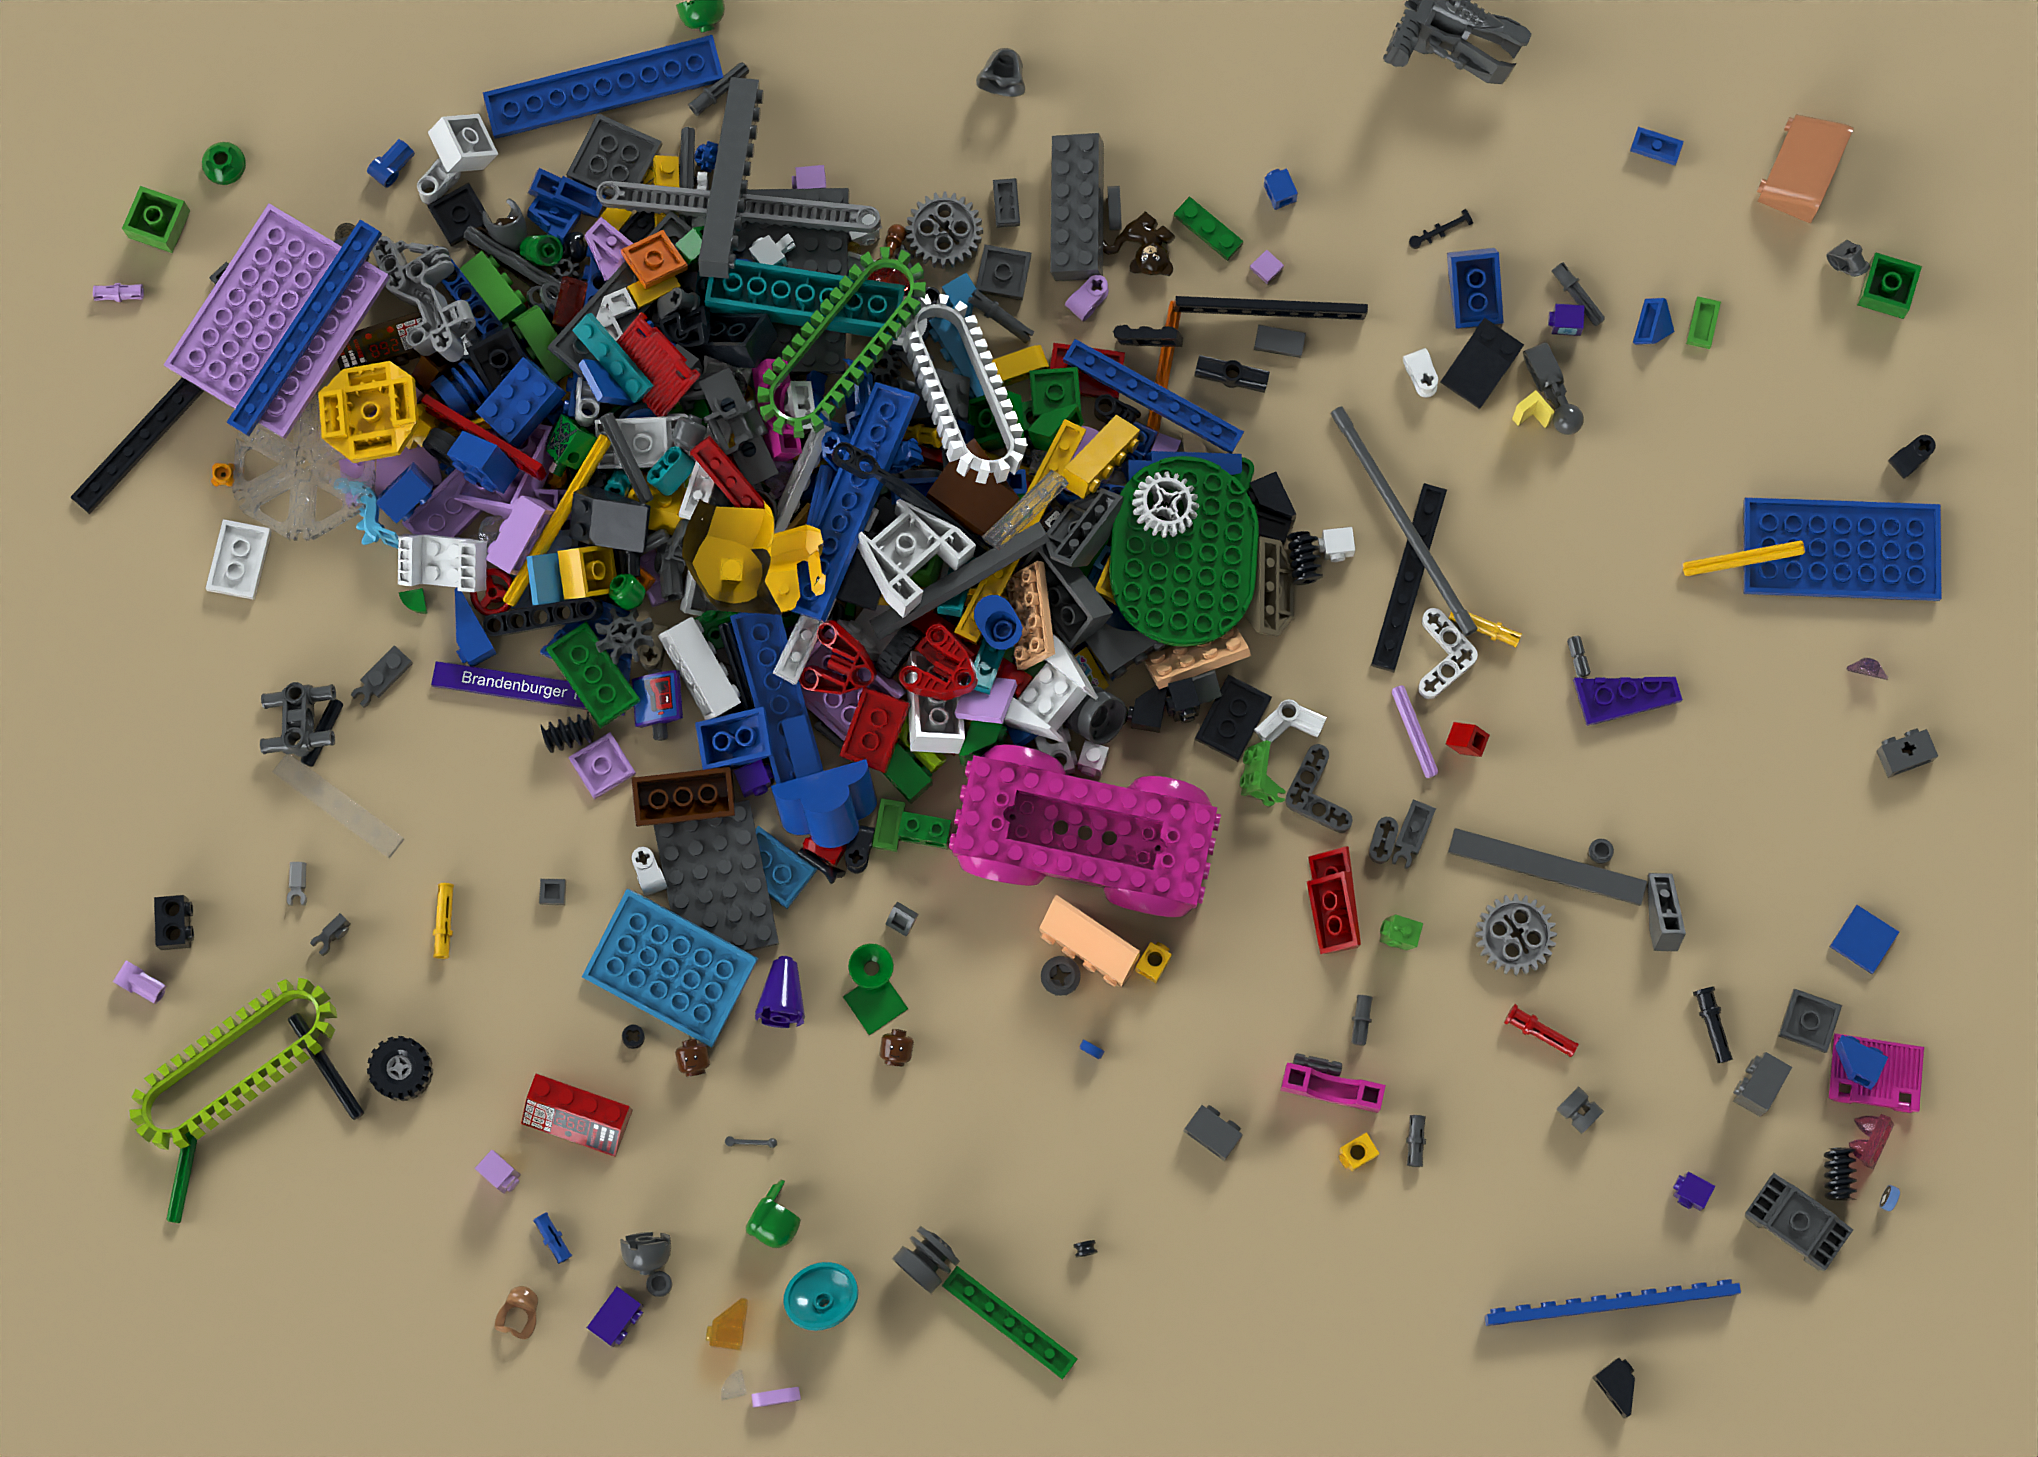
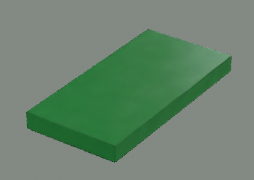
[545,622,641,729]

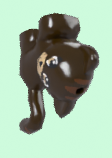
[1103,211,1175,276]

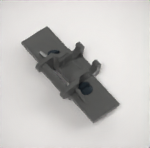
[699,367,779,486]

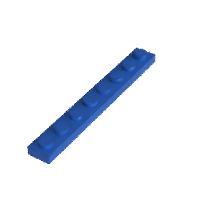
[1063,339,1244,453]

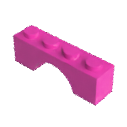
[752,359,802,462]
[1280,1062,1386,1113]

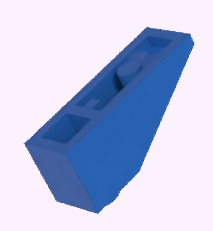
[455,587,497,667]

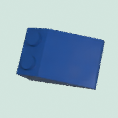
[1447,248,1504,329]
[695,707,773,770]

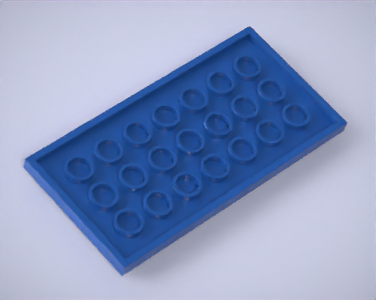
[1743,497,1942,601]

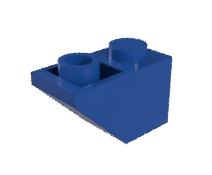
[1835,1035,1888,1090]

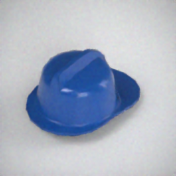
[974,595,1023,650]

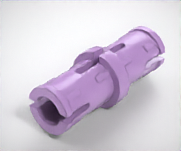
[93,283,144,302]

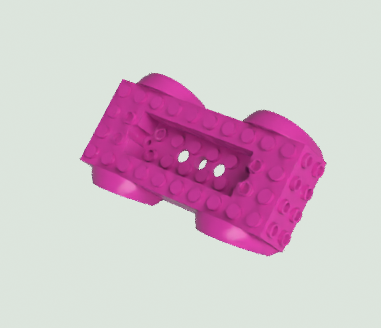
[949,745,1221,917]

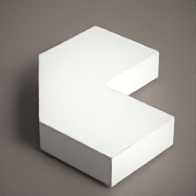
[596,287,636,341]

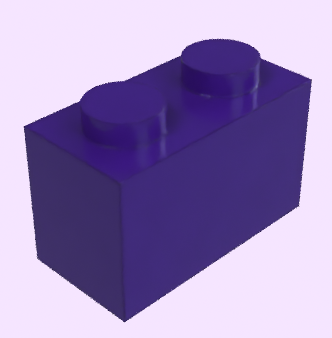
[586,1287,644,1347]

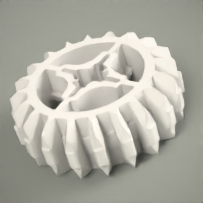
[1132,471,1199,538]

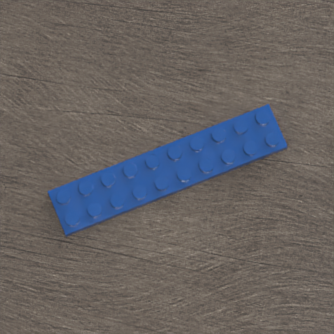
[483,35,724,139]
[791,382,920,622]

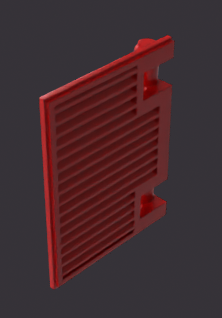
[616,312,701,417]

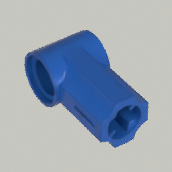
[367,139,415,188]

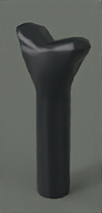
[798,848,846,884]

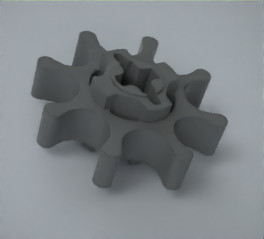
[595,607,655,664]

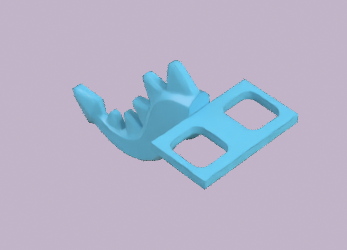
[335,479,399,549]

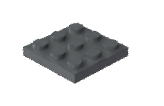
[566,113,663,198]

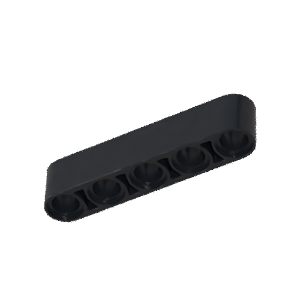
[483,597,604,636]

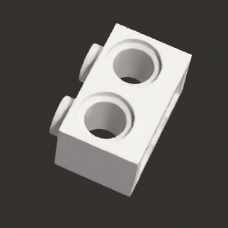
[784,381,815,435]
[1034,725,1078,775]

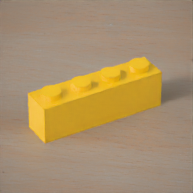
[1060,415,1140,499]

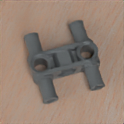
[260,682,336,757]

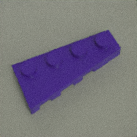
[1573,677,1683,726]

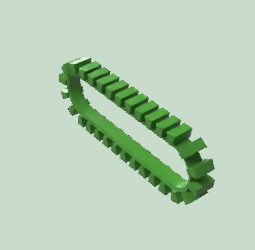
[757,247,926,438]

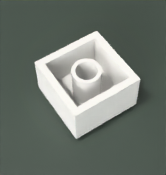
[428,114,498,173]

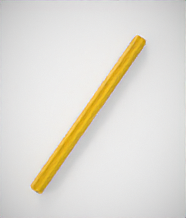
[503,434,611,607]

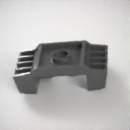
[1745,1172,1853,1271]

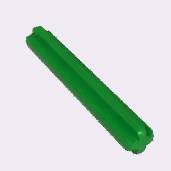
[166,1131,197,1223]

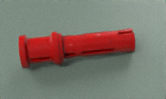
[1504,1004,1579,1057]

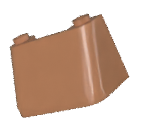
[1757,114,1854,224]

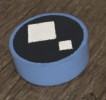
[1880,1185,1900,1211]

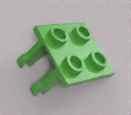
[1240,740,1286,806]

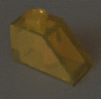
[706,1298,748,1351]

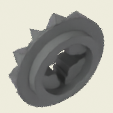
[1041,956,1081,996]

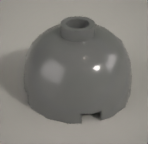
[620,1232,671,1275]

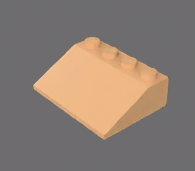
[1040,895,1140,987]

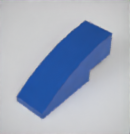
[527,168,606,218]

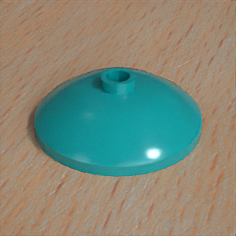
[784,1262,859,1331]

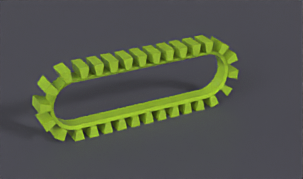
[129,978,337,1150]

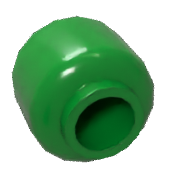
[609,574,646,610]

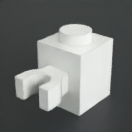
[749,234,796,267]

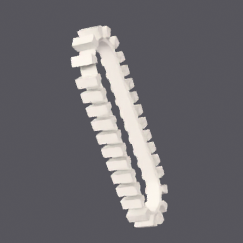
[899,294,1027,484]

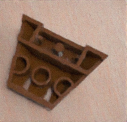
[926,438,1020,539]

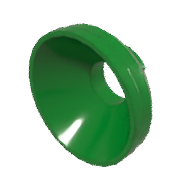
[202,142,246,185]
[848,944,894,989]

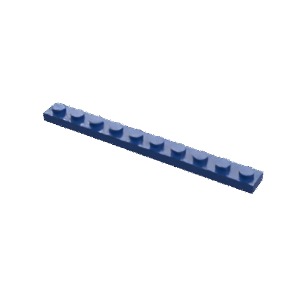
[227,220,382,437]
[1485,1279,1741,1326]

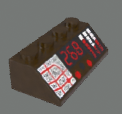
[337,311,423,371]

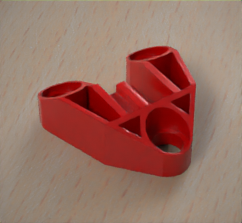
[799,620,877,695]
[899,624,978,701]

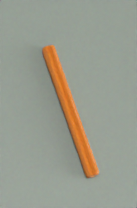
[1147,301,1181,437]

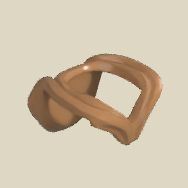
[495,1286,538,1339]

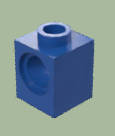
[1264,168,1298,210]

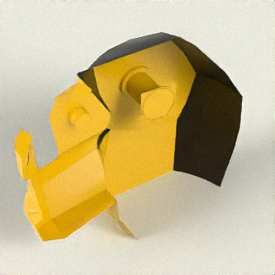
[682,499,826,615]

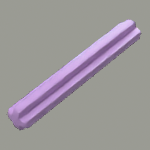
[1392,685,1438,778]

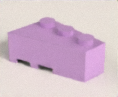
[486,495,555,575]

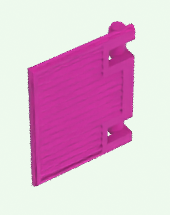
[1829,1033,1924,1113]

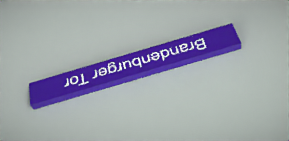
[431,661,625,716]

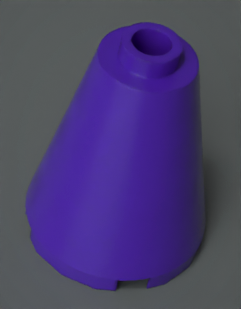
[755,956,805,1028]

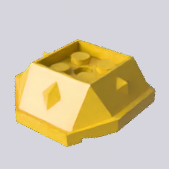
[318,361,419,463]

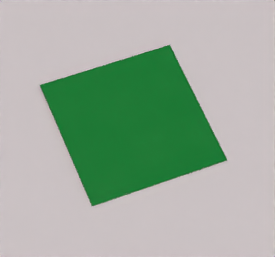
[843,981,908,1035]

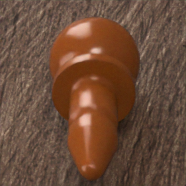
[885,224,906,259]

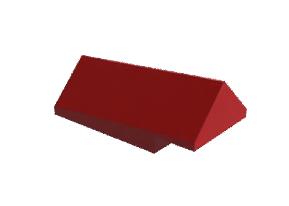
[1306,846,1361,954]

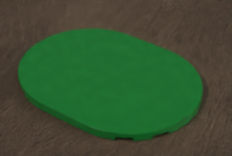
[1109,456,1259,647]

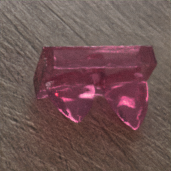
[1849,1114,1894,1169]

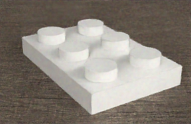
[206,519,272,600]

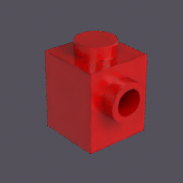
[1445,722,1490,757]

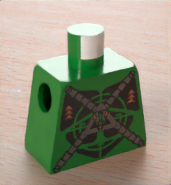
[547,414,597,477]

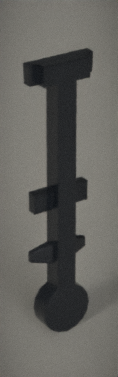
[1409,209,1473,249]

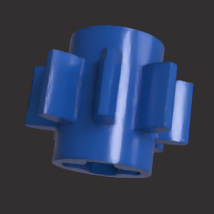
[694,141,718,173]

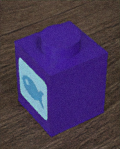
[1548,304,1585,336]

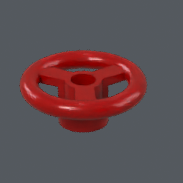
[470,568,513,616]

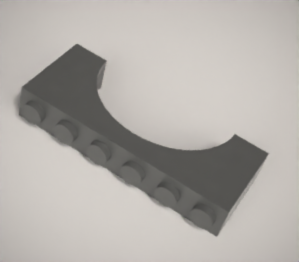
[1082,623,1167,680]

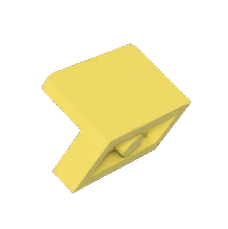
[1512,390,1555,428]

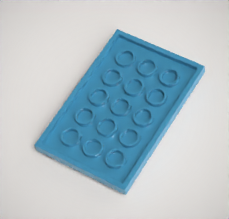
[582,889,759,1048]

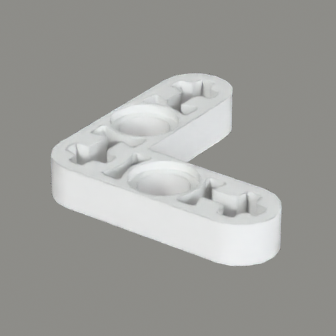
[1418,608,1478,699]

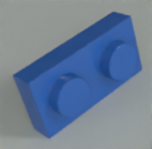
[1630,127,1684,166]

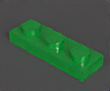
[1174,196,1244,261]

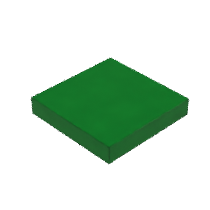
[1029,367,1081,419]

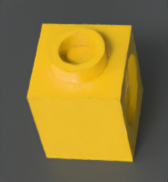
[1135,942,1172,983]
[1338,1132,1379,1172]

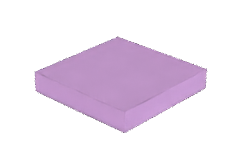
[954,675,1017,724]
[568,732,636,799]

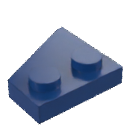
[527,196,581,245]

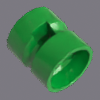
[520,235,563,266]

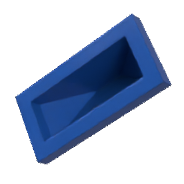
[1633,298,1674,345]

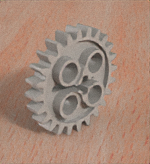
[905,192,983,269]
[1475,894,1557,976]

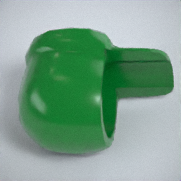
[745,1179,801,1248]

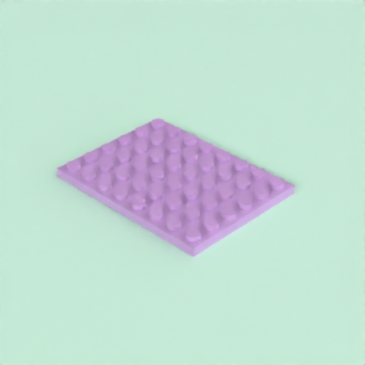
[164,204,390,439]

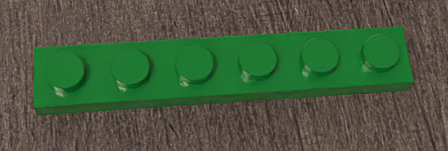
[942,1266,1078,1380]

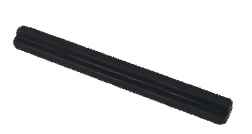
[288,1013,364,1120]

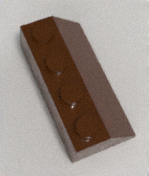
[632,767,735,827]

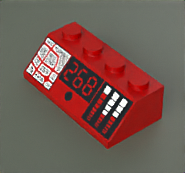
[521,1073,633,1157]

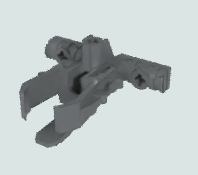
[1383,0,1532,84]

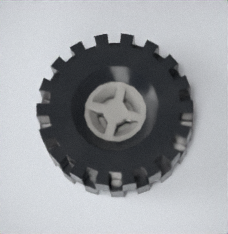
[367,1036,433,1101]

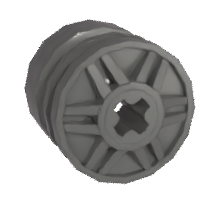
[1063,682,1126,745]
[892,1226,960,1294]

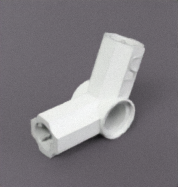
[1254,699,1327,743]

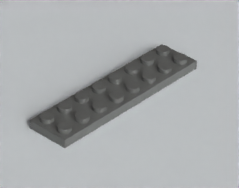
[547,211,692,380]

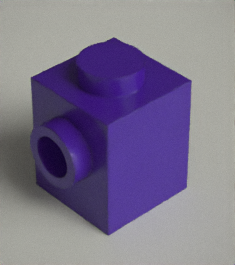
[734,760,774,798]
[1673,1171,1715,1211]

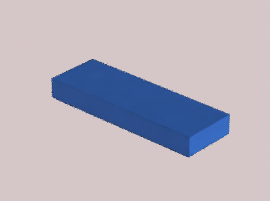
[781,714,820,779]

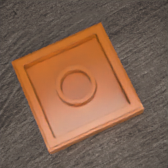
[621,230,688,290]

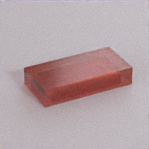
[552,276,588,327]

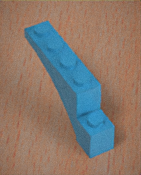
[929,273,985,399]

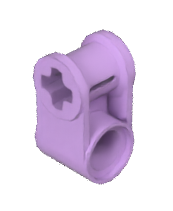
[1065,275,1109,321]

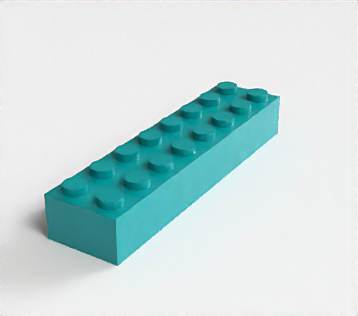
[705,260,905,341]

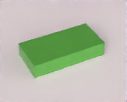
[1686,296,1721,349]
[872,798,906,852]

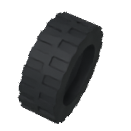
[874,625,922,679]

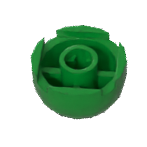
[676,0,725,33]

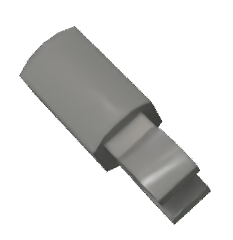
[287,862,307,906]

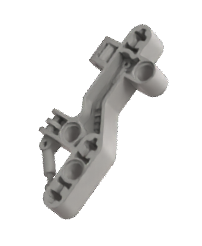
[372,236,476,362]

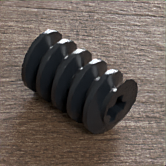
[1287,531,1323,585]
[541,712,594,753]
[1824,1147,1857,1201]

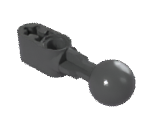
[1523,342,1584,435]

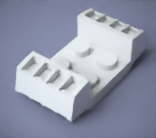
[595,413,690,469]
[398,533,487,592]

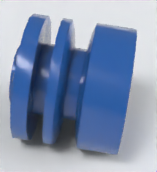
[430,360,490,419]

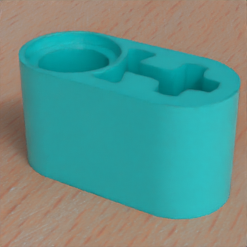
[647,446,695,496]

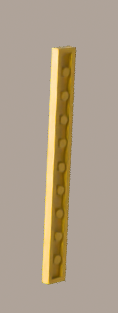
[954,419,1086,645]

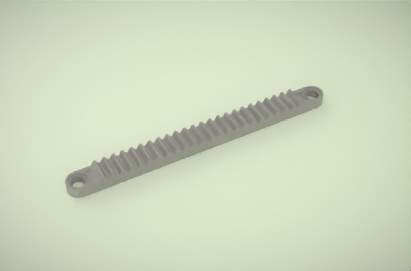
[596,181,881,233]

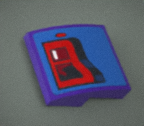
[632,670,683,728]

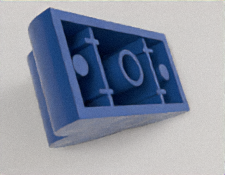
[771,759,877,848]

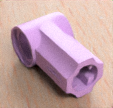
[113,961,167,1005]

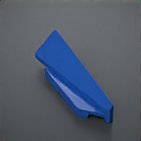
[1122,451,1242,483]

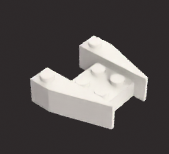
[857,499,976,618]
[1004,635,1098,742]

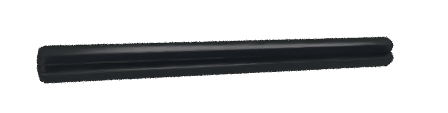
[718,622,770,763]

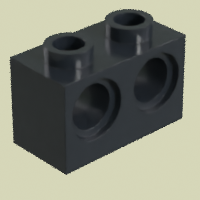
[154,895,194,950]

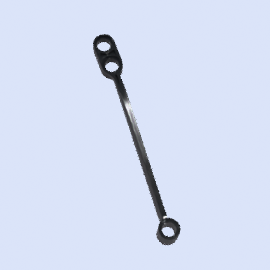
[831,442,1019,574]

